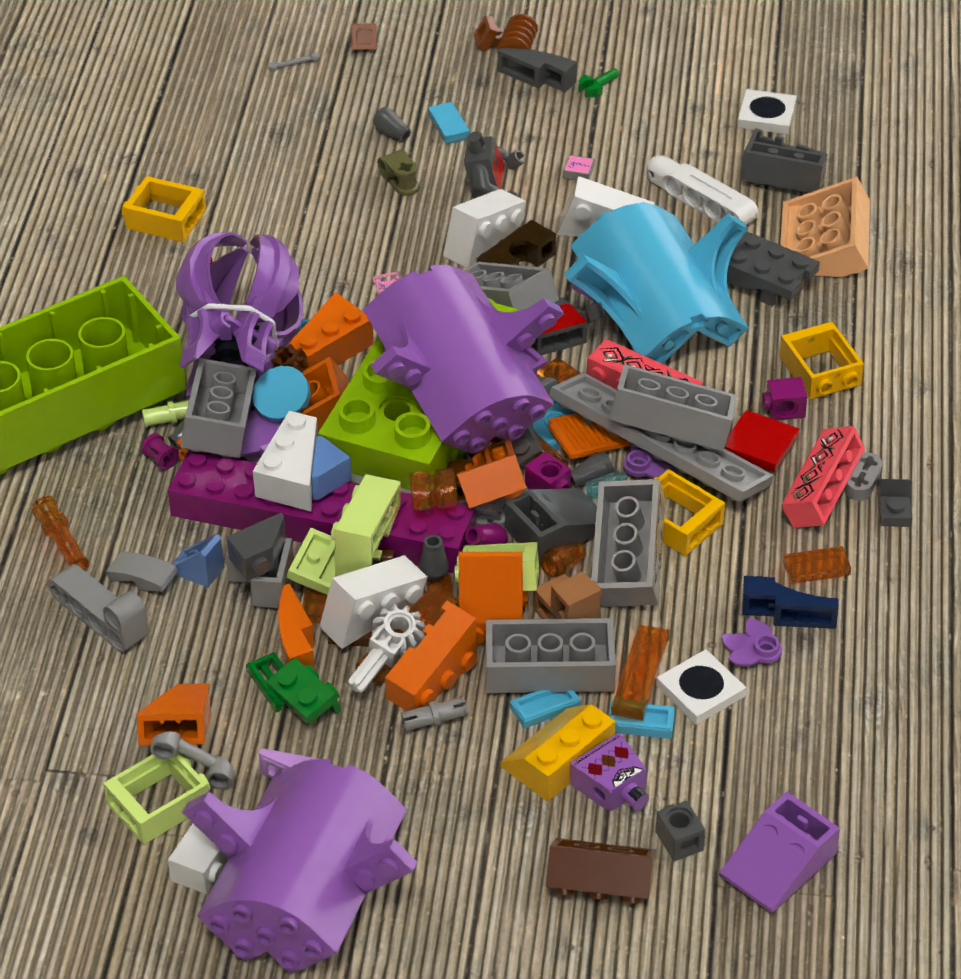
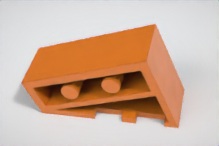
[288,292,373,370]
[457,439,527,509]
[385,600,478,711]

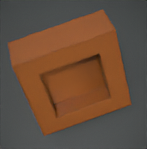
[474,15,502,51]
[351,23,377,50]

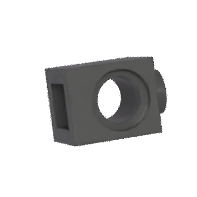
[656,801,706,861]

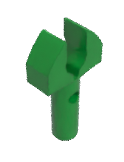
[578,68,620,98]

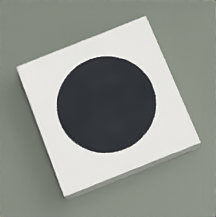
[737,89,797,134]
[656,649,747,725]

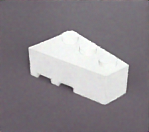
[557,176,654,237]
[443,189,526,268]
[253,411,318,511]
[319,555,427,649]

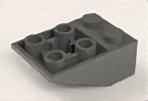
[505,488,597,563]

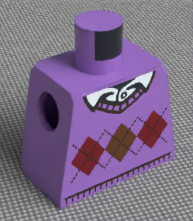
[570,733,649,811]

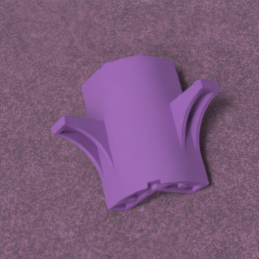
[363,265,564,454]
[182,759,417,973]

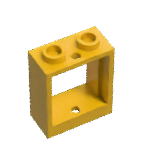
[122,176,207,243]
[779,321,864,399]
[654,469,725,556]

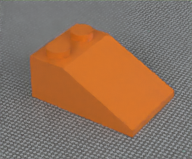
[280,356,349,431]
[459,552,523,645]

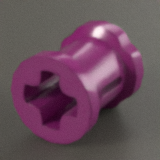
[141,433,179,471]

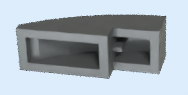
[497,48,577,92]

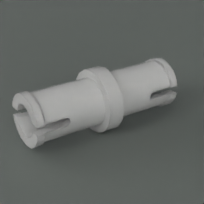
[401,696,469,732]

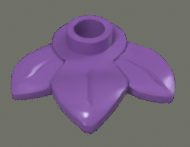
[624,446,678,479]
[721,618,782,666]

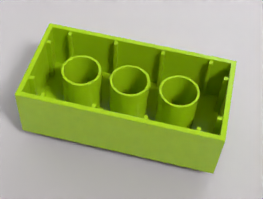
[0,275,187,475]

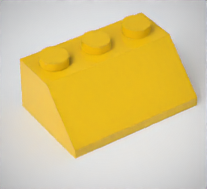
[500,704,616,802]

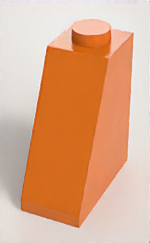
[137,683,211,746]

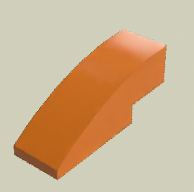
[278,583,315,670]

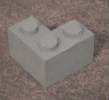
[226,533,294,608]

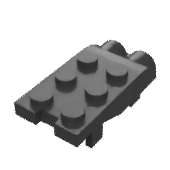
[727,232,820,307]

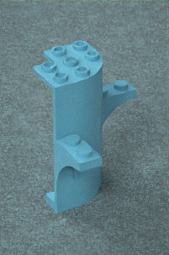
[564,202,749,364]

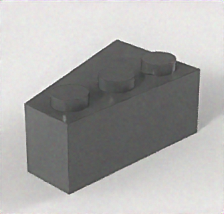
[741,128,828,194]

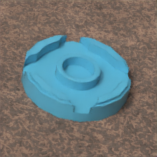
[252,366,311,423]

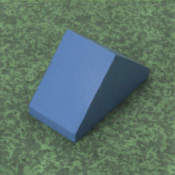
[312,436,351,500]
[172,533,224,588]

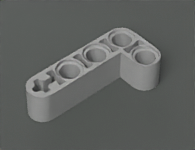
[47,564,149,652]

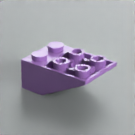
[719,792,840,913]

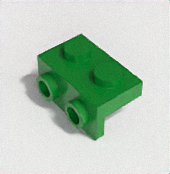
[266,658,341,725]

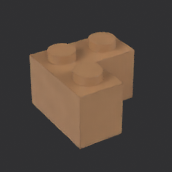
[533,571,602,619]

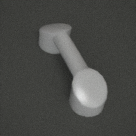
[150,732,234,790]

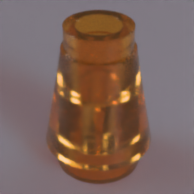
[541,541,586,577]

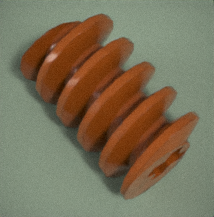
[497,14,538,50]

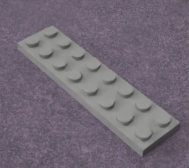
[549,372,774,502]

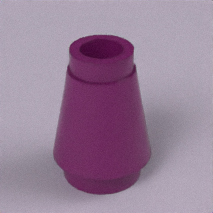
[465,523,508,545]

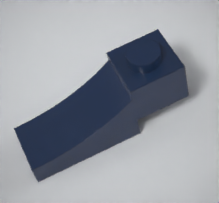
[742,576,839,629]

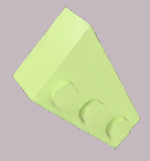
[331,474,401,577]

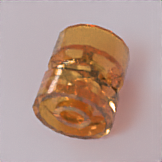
[409,468,457,512]

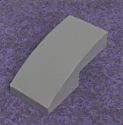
[105,551,178,591]

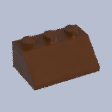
[546,838,656,903]

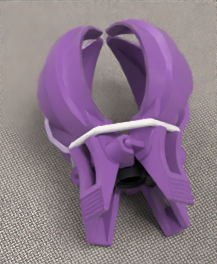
[176,232,304,410]

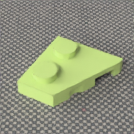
[286,528,335,595]

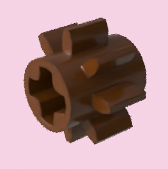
[271,344,309,372]

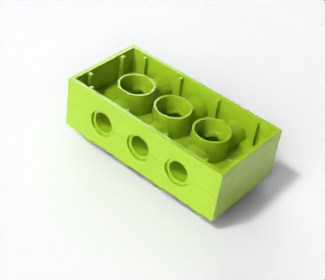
[318,298,518,500]

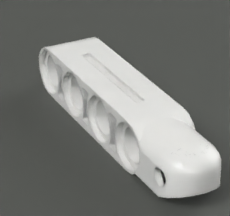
[647,155,759,225]

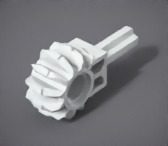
[348,603,426,693]

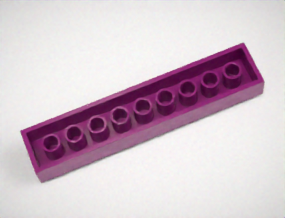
[168,450,475,574]

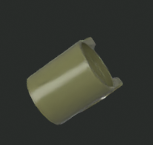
[377,149,419,196]

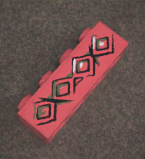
[587,339,704,390]
[781,426,865,528]

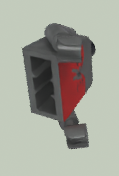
[464,132,524,199]
[533,297,605,356]

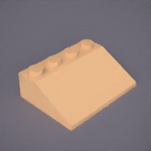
[780,177,870,277]

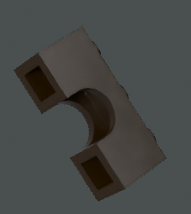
[476,219,556,267]

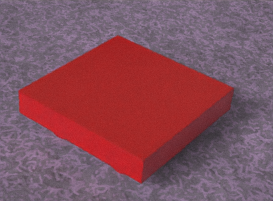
[724,410,800,472]

